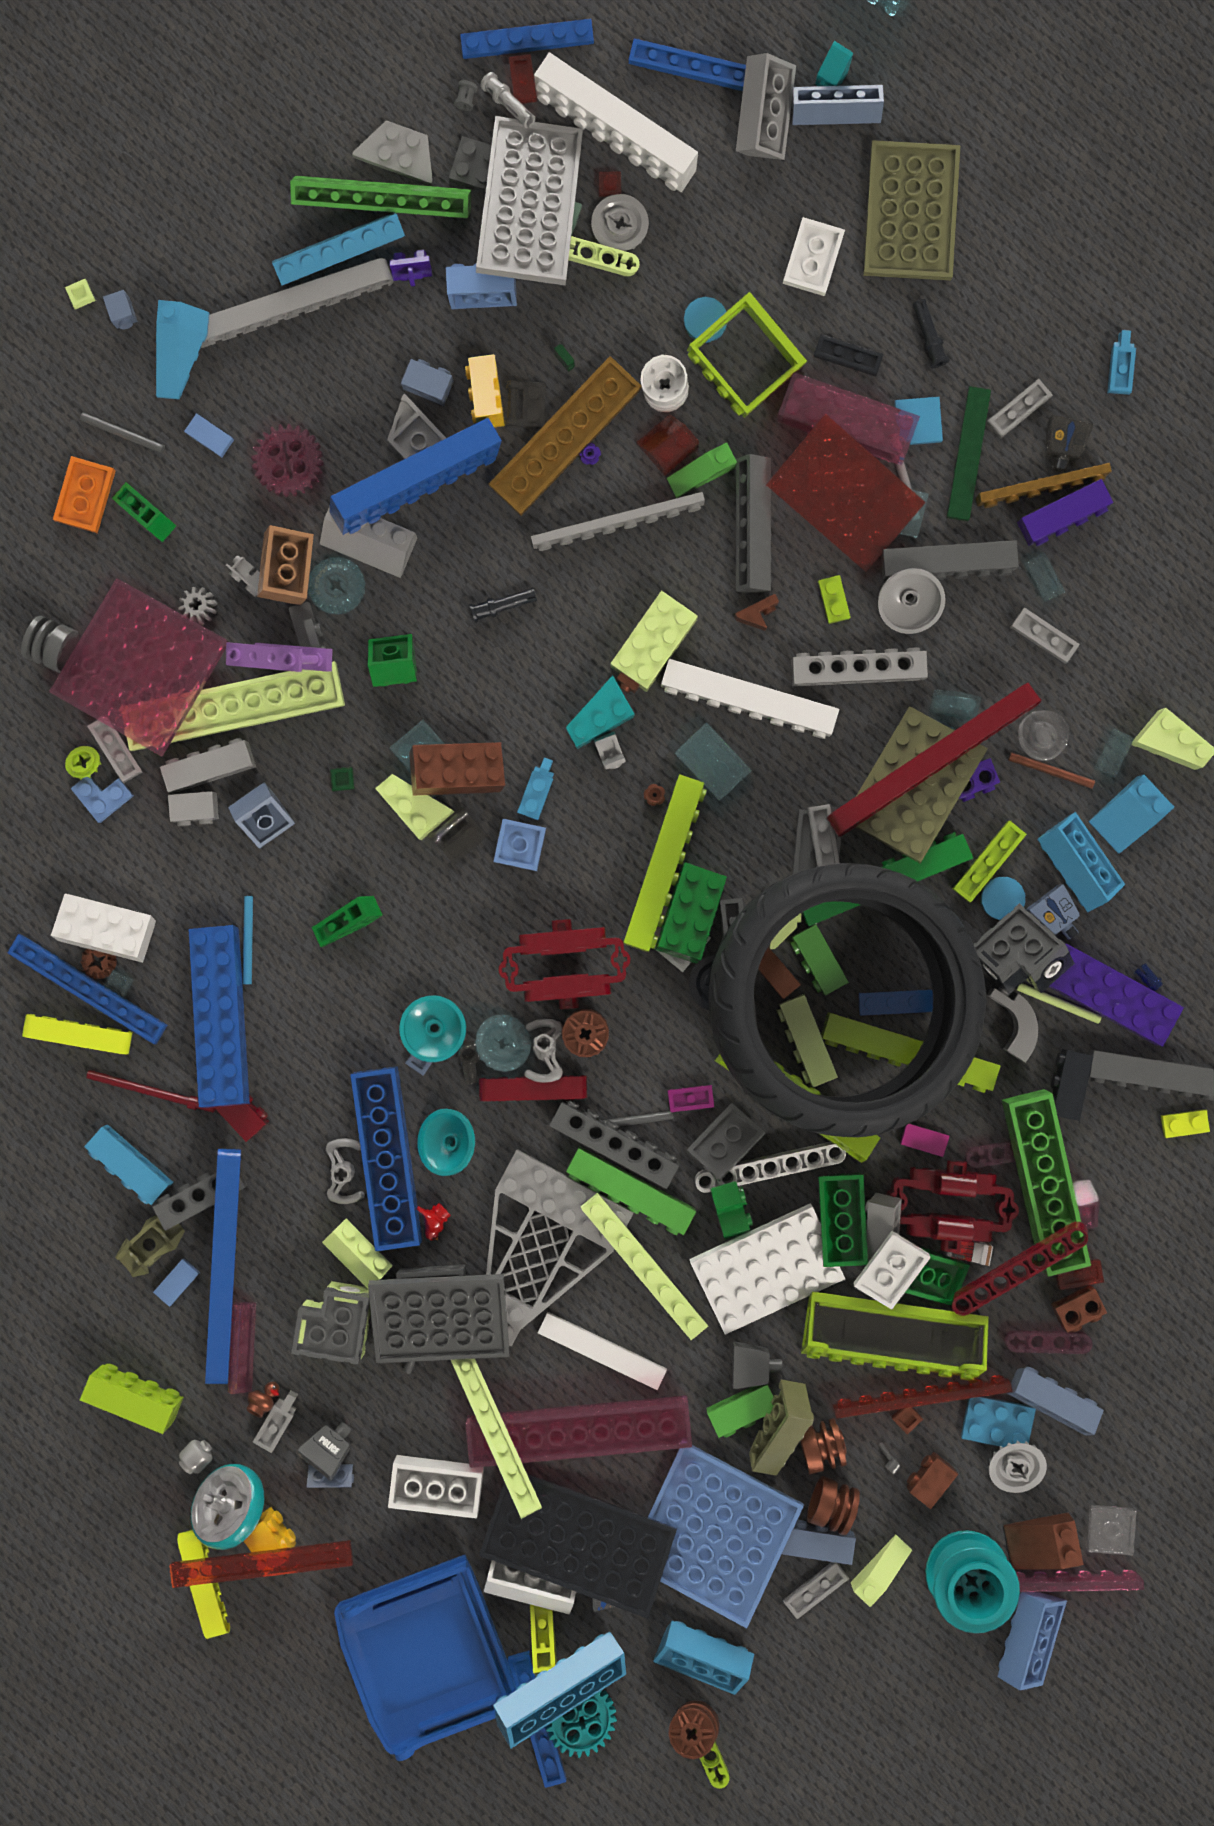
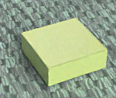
[65,279,95,309]

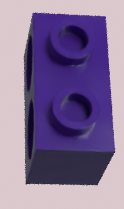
[958,758,1000,802]

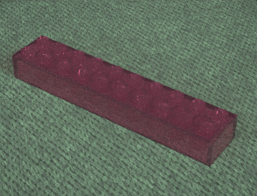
[466,1395,692,1468]

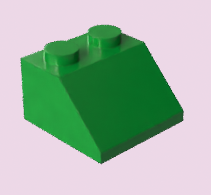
[368,634,417,687]

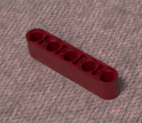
[479,1075,587,1101]

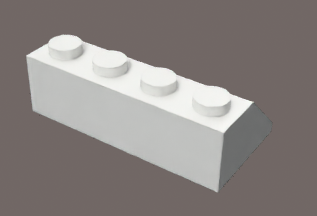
[484,1560,576,1614]

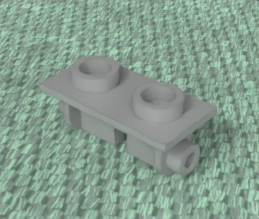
[226,556,260,597]

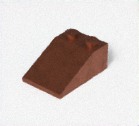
[1003,1513,1084,1569]

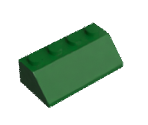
[818,1173,868,1267]

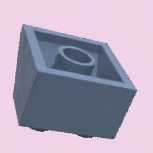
[228,782,295,849]

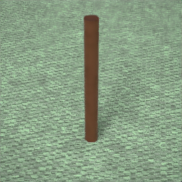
[1008,752,1095,789]

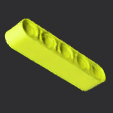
[22,1014,133,1054]
[177,1530,230,1639]

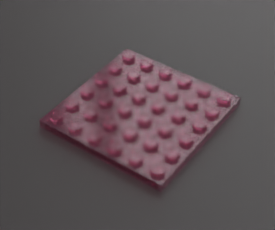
[49,578,229,756]

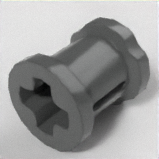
[454,80,478,111]

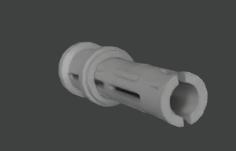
[480,72,535,128]

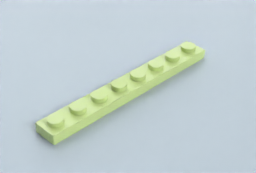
[581,1193,708,1340]
[451,1359,542,1519]

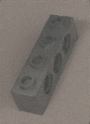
[153,1167,248,1231]

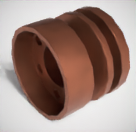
[562,1009,609,1057]
[800,1418,847,1474]
[807,1476,860,1535]
[668,1700,720,1759]

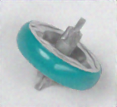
[191,1464,264,1550]

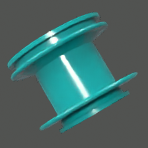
[925,1530,1020,1633]

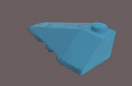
[156,300,210,399]

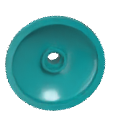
[399,995,466,1062]
[417,1109,475,1176]

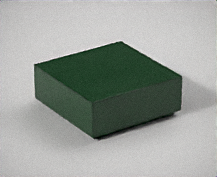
[554,344,575,372]
[330,767,355,791]

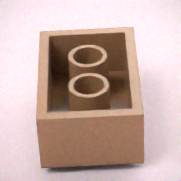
[257,525,314,605]

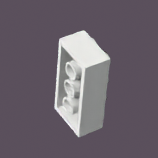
[51,894,156,963]
[388,1455,484,1518]

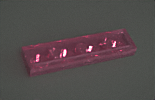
[228,1302,256,1394]

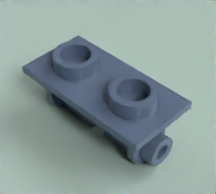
[307,1464,354,1488]

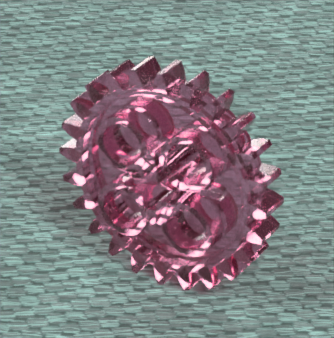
[251,423,324,497]

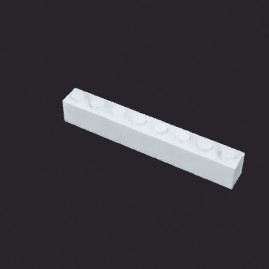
[661,659,839,739]

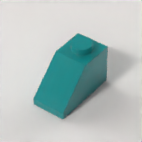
[815,41,853,87]

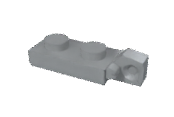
[253,1390,298,1453]

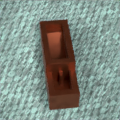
[758,947,800,999]

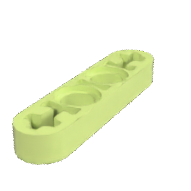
[569,236,639,276]

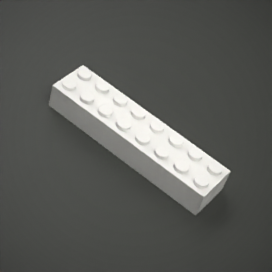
[534,52,698,192]

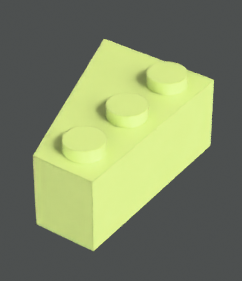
[1130,708,1214,770]
[375,774,455,840]

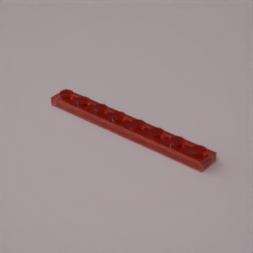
[832,1375,1012,1419]
[169,1540,353,1588]

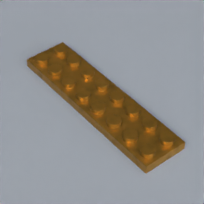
[489,356,642,516]

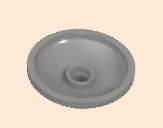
[878,568,945,634]

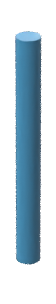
[243,896,253,984]

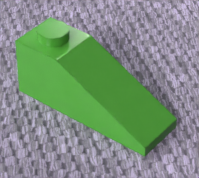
[667,443,737,498]

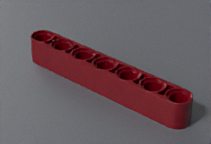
[952,1222,1088,1316]

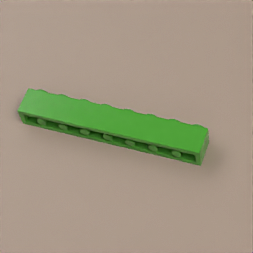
[290,176,471,218]

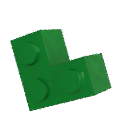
[710,1181,753,1240]

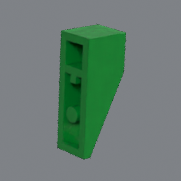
[112,482,176,542]
[312,896,382,947]

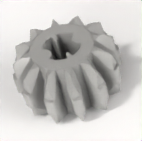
[179,587,217,625]

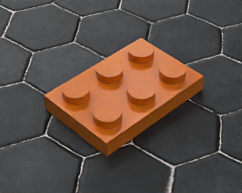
[53,456,116,534]

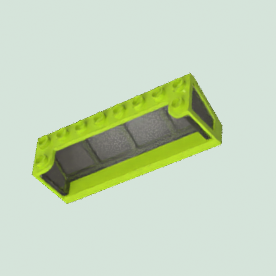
[801,1292,989,1381]

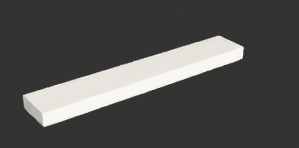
[538,1312,667,1390]

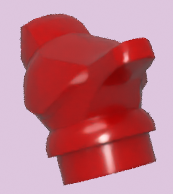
[416,1203,451,1241]

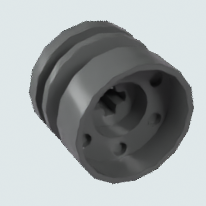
[21,615,79,673]

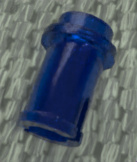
[1134,963,1163,991]

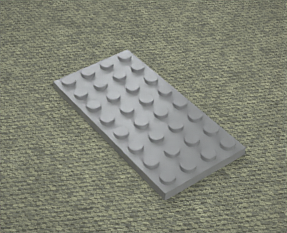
[476,116,583,286]

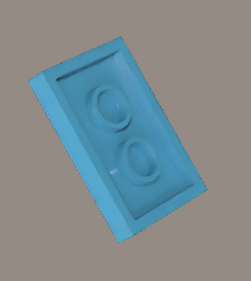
[961,1393,1036,1447]

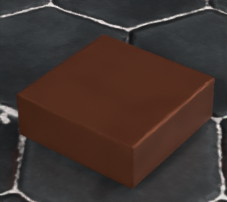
[891,1402,923,1435]

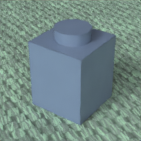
[103,290,138,329]

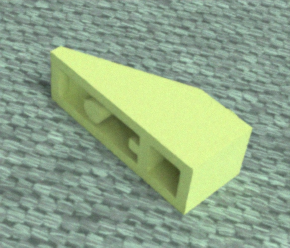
[851,1534,912,1607]

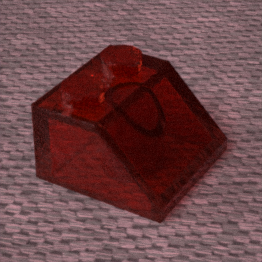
[636,414,699,476]

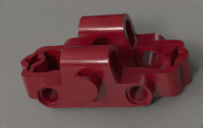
[498,919,631,1009]
[886,1160,1019,1253]

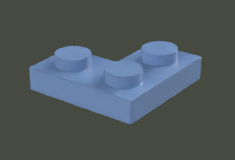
[71,777,134,823]

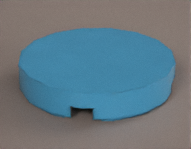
[684,297,727,343]
[980,877,1025,920]

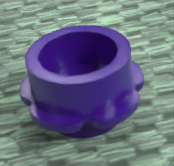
[579,443,601,465]

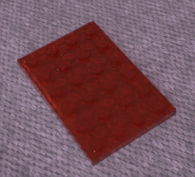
[766,414,926,572]

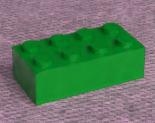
[654,862,727,964]

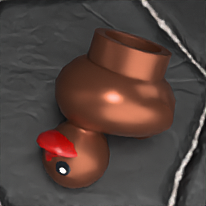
[246,1382,280,1418]

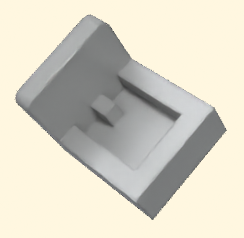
[593,732,626,769]

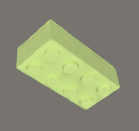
[611,591,698,692]

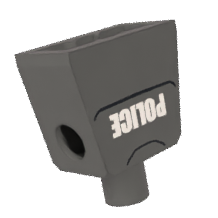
[298,1422,352,1481]

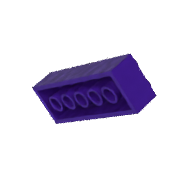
[1049,943,1184,1047]

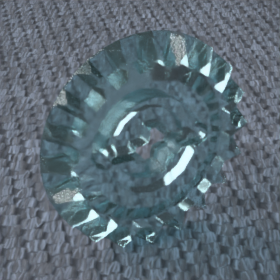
[308,557,365,615]
[474,1015,531,1072]

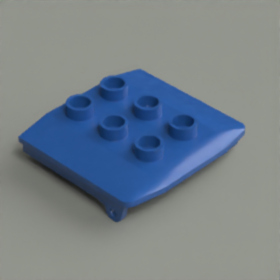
[334,1554,517,1761]

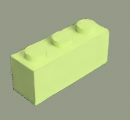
[322,1218,393,1289]

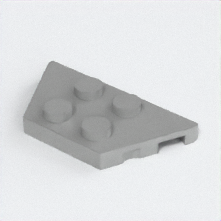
[352,120,433,186]
[387,394,446,459]

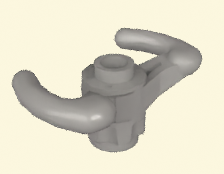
[524,1019,563,1083]
[326,1138,365,1204]

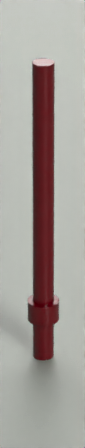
[86,1070,215,1113]

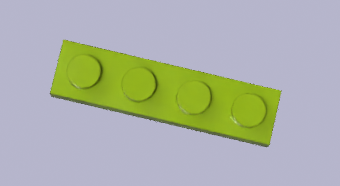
[952,820,1027,903]

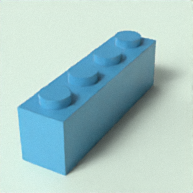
[85,1125,173,1205]

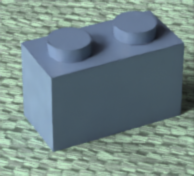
[401,359,454,406]

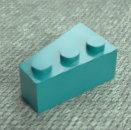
[566,675,635,749]

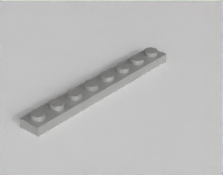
[531,492,705,551]

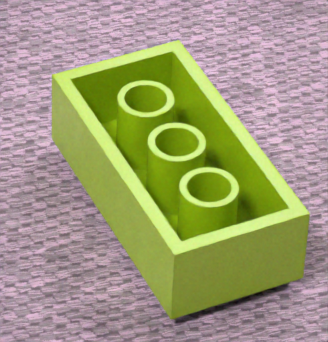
[80,1364,184,1434]

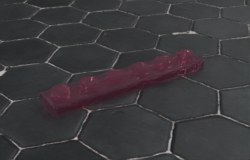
[1016,1570,1144,1592]

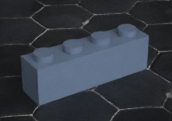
[792,85,884,125]
[1007,1367,1104,1436]
[782,1519,856,1565]

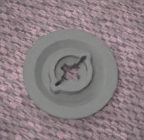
[591,194,649,252]
[988,1440,1047,1493]

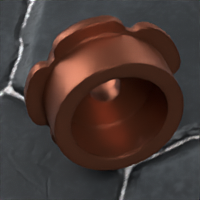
[644,784,665,806]

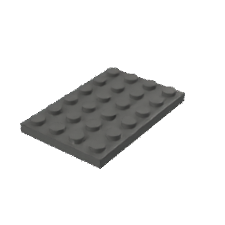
[368,1274,510,1363]

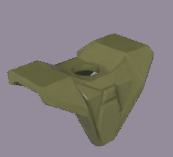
[115,1215,185,1277]

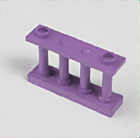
[226,642,332,672]

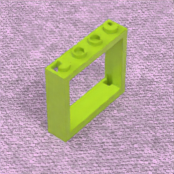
[687,292,807,418]

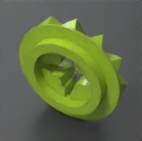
[65,746,101,780]

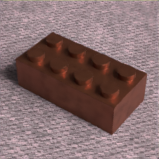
[409,742,505,796]

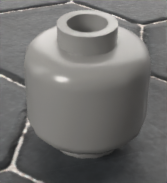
[179,1440,213,1474]

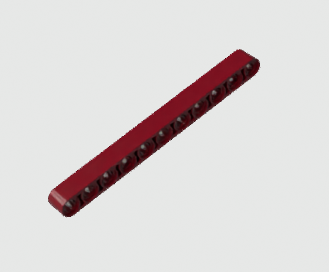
[826,682,1042,837]

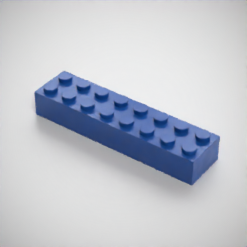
[329,418,502,535]
[189,925,250,1108]
[350,1066,422,1251]

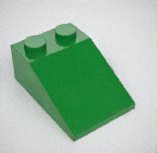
[905,1243,970,1306]

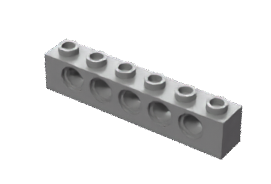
[791,648,928,687]

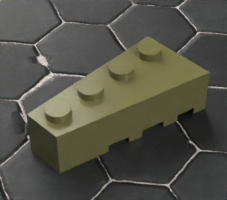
[749,1379,814,1475]

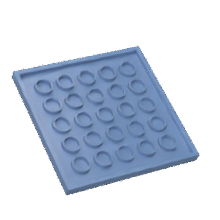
[648,1441,804,1628]

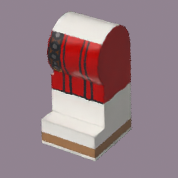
[947,1241,993,1266]

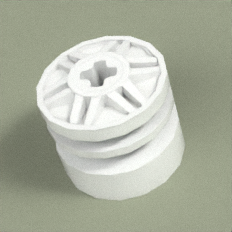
[640,355,689,412]

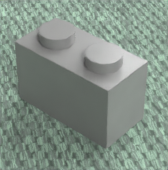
[168,792,219,826]

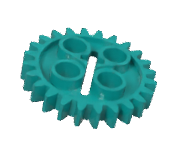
[545,1690,617,1758]

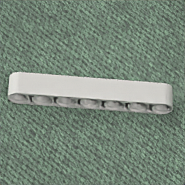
[695,1142,846,1193]

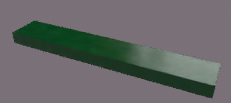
[946,386,991,521]

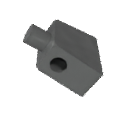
[732,1341,782,1389]

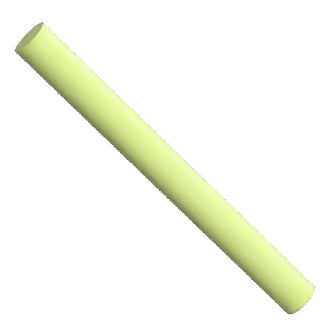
[1016,983,1102,1024]

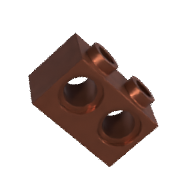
[1051,1285,1107,1333]

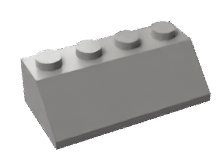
[736,53,796,160]
[320,506,417,578]

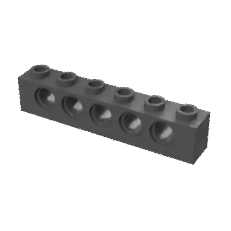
[549,1099,679,1189]

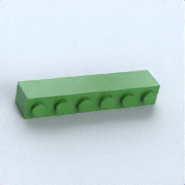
[566,1146,696,1235]

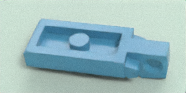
[1107,330,1136,395]
[517,758,554,820]

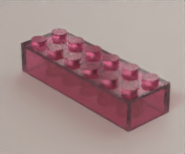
[777,373,920,466]

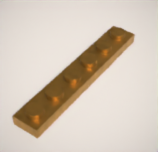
[976,463,1112,508]

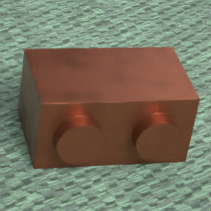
[907,1452,958,1509]

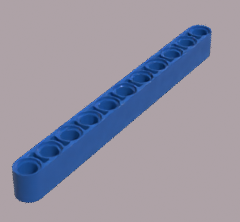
[205,1149,241,1384]

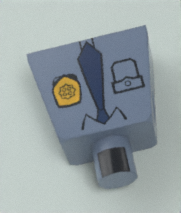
[1026,884,1080,940]

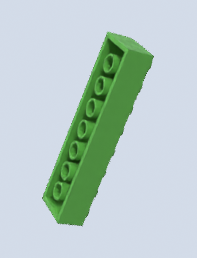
[1002,1089,1091,1277]

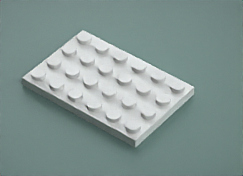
[689,1203,845,1335]

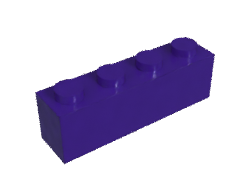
[1017,479,1114,546]

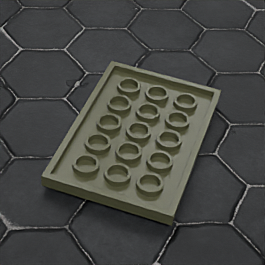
[863,140,960,281]
[855,706,988,864]

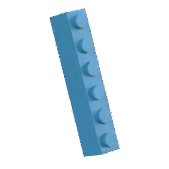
[272,212,405,285]

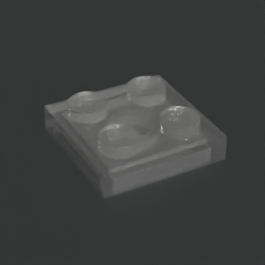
[1087,1505,1137,1555]

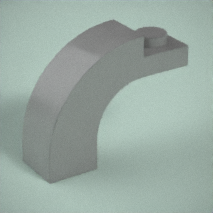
[986,987,1038,1063]

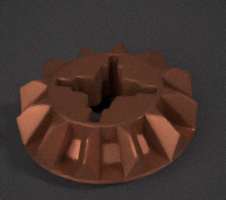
[80,948,117,979]

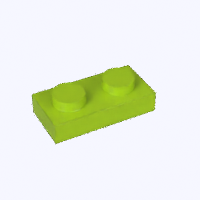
[818,575,851,624]

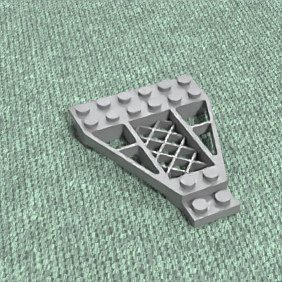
[486,1149,633,1347]

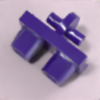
[389,250,432,287]

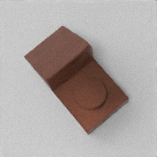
[734,594,779,631]

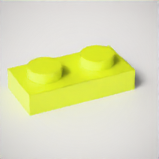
[1161,1109,1210,1138]

